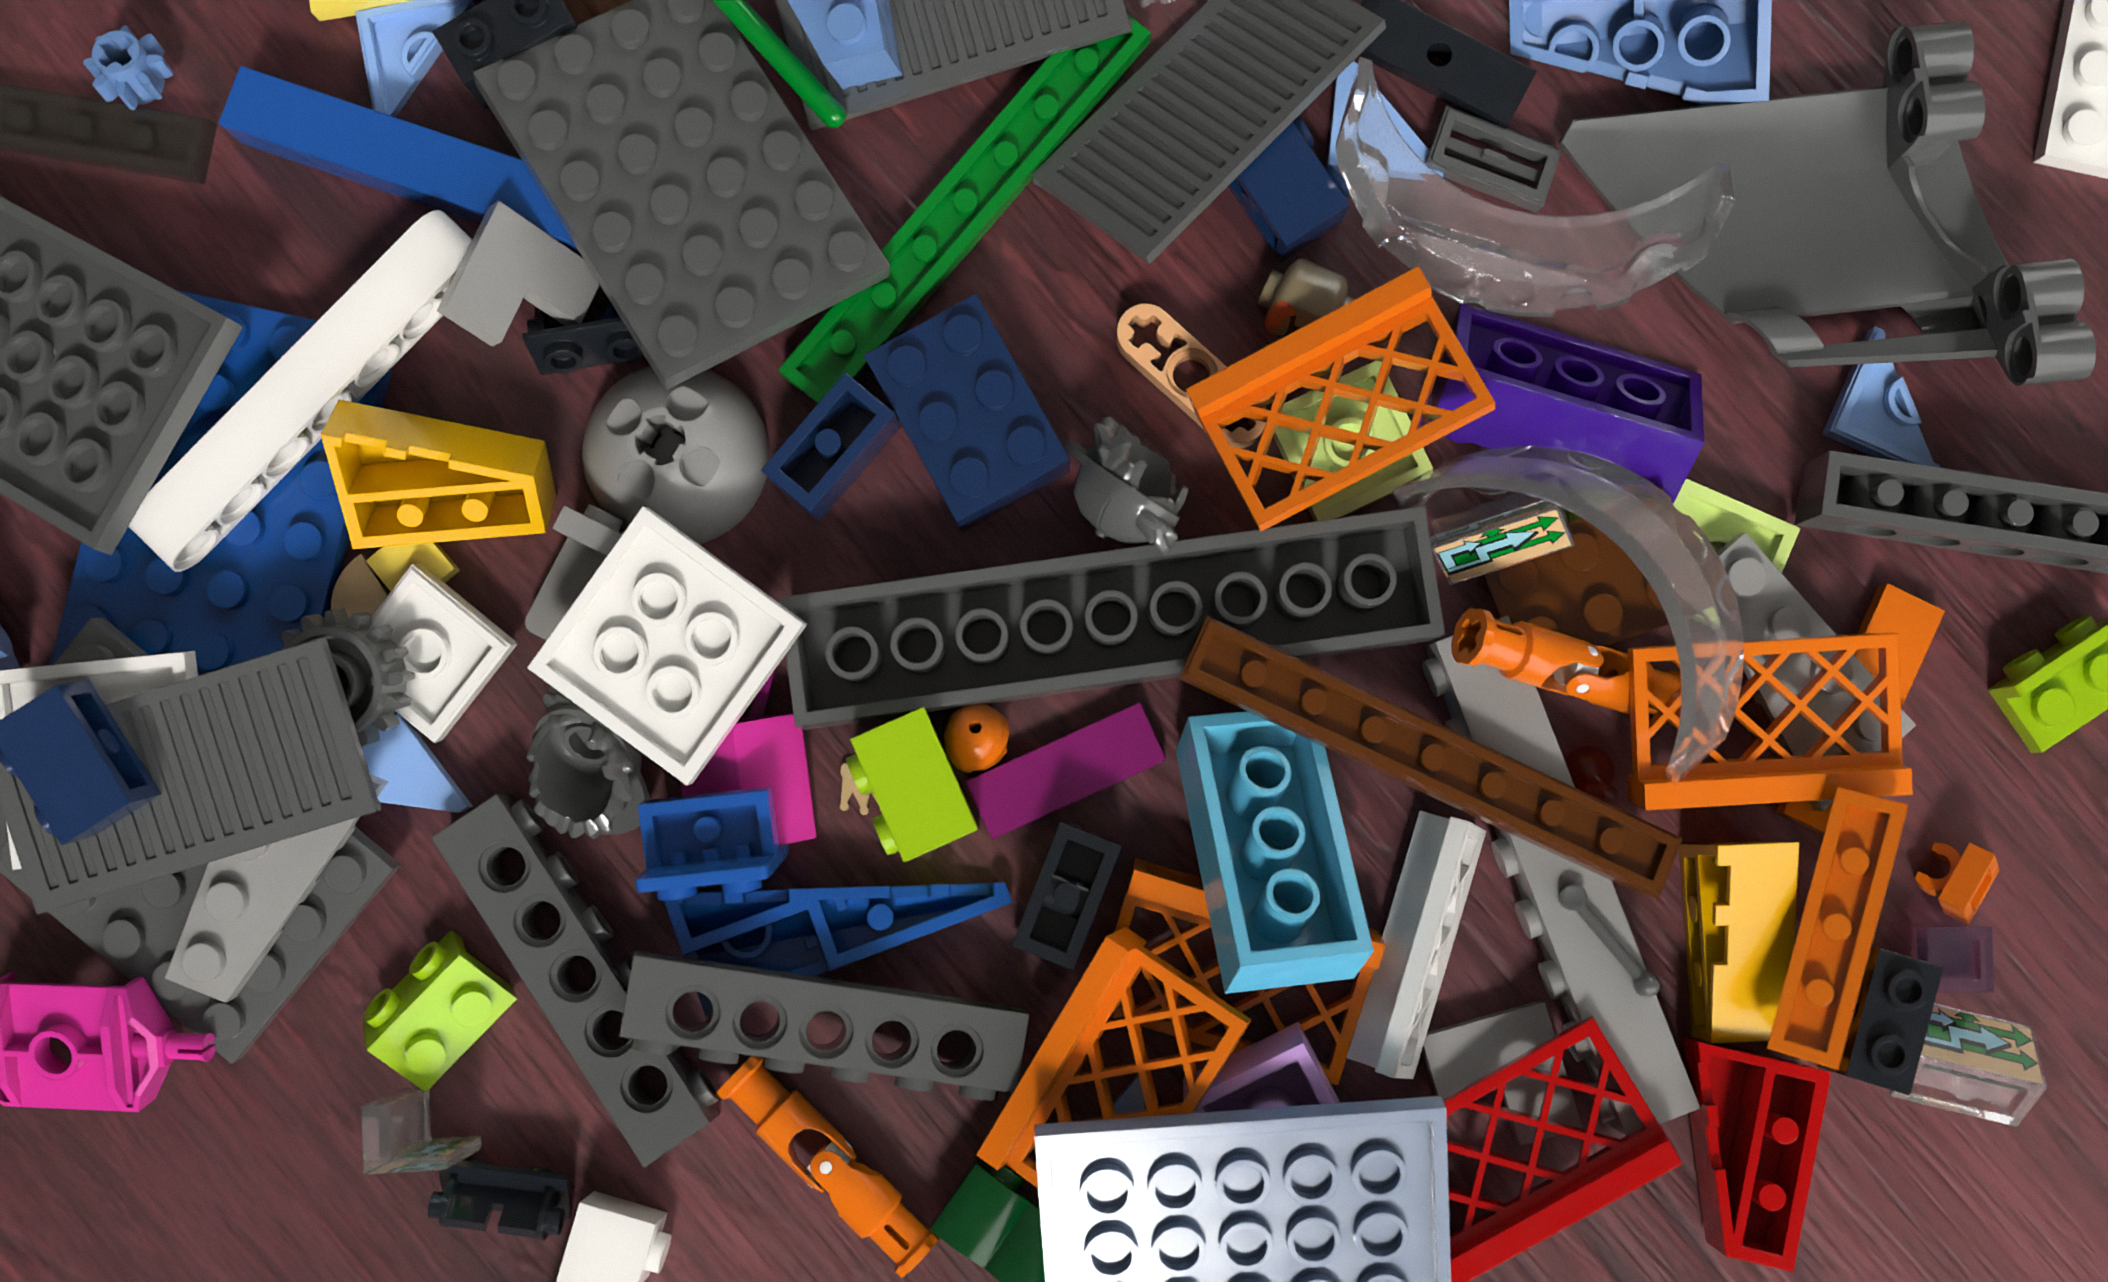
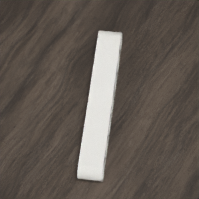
[128,210,472,572]

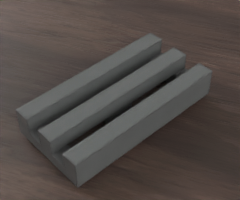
[1424,106,1562,213]

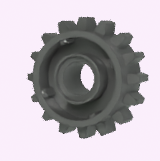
[280,608,415,747]

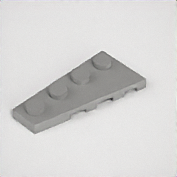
[1696,533,1916,811]
[165,774,389,1003]

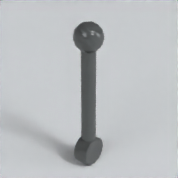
[1558,884,1660,998]

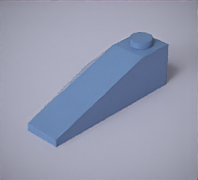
[1509,0,1772,105]

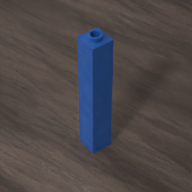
[218,66,584,259]

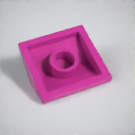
[680,712,818,845]

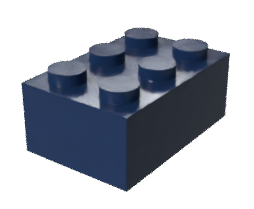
[864,294,1070,533]

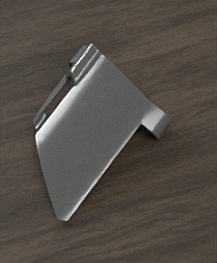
[1558,20,2096,386]

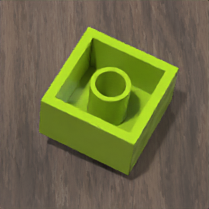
[845,707,979,862]

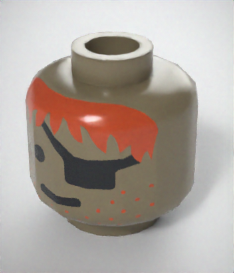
[1257,258,1355,339]

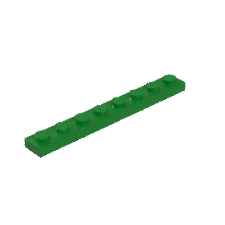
[778,14,1151,405]

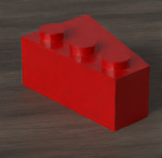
[1679,1035,1831,1272]

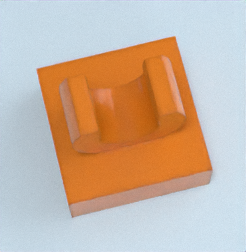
[1915,843,2000,925]

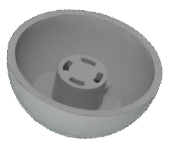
[582,366,769,544]

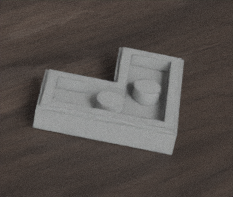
[437,201,600,347]
[1422,1000,1582,1146]

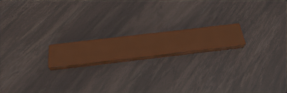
[1177,616,1683,899]

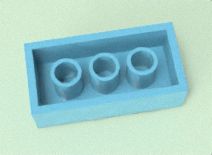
[1175,711,1374,994]

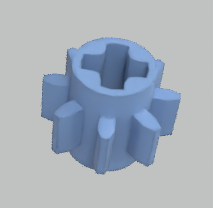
[83,25,174,110]

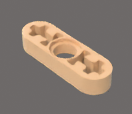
[1116,304,1267,449]

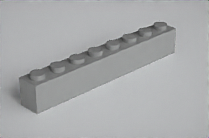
[1422,615,1701,1136]

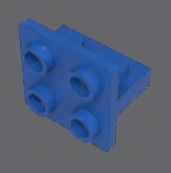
[635,786,789,900]

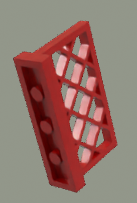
[1443,1015,1683,1282]

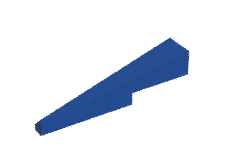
[664,882,1012,1017]

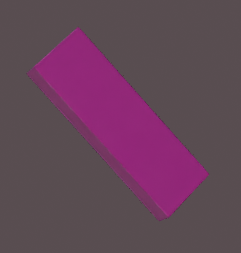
[966,702,1166,840]

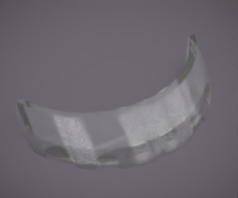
[1336,57,1735,317]
[1393,446,1744,785]

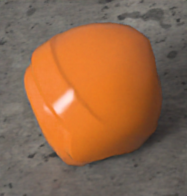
[944,703,1009,773]

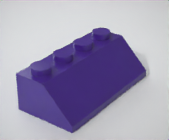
[1429,303,1704,503]

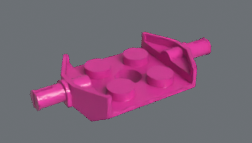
[0,972,216,1112]

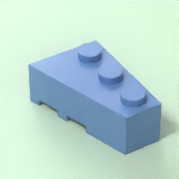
[788,0,902,89]

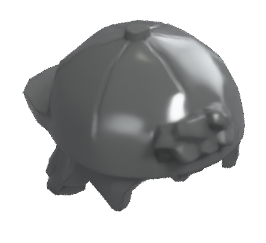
[1062,417,1189,554]
[527,686,651,839]

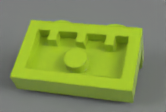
[1988,614,2108,753]

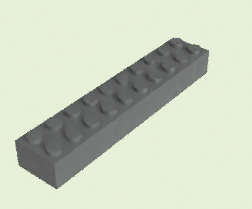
[778,506,1445,730]

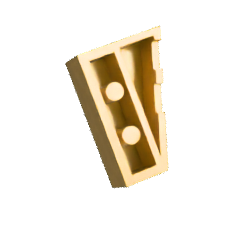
[321,399,557,549]
[1679,841,1799,1043]

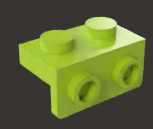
[362,930,517,1092]

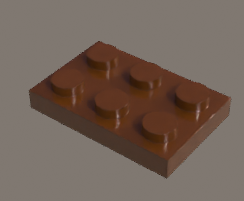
[1484,488,1710,647]

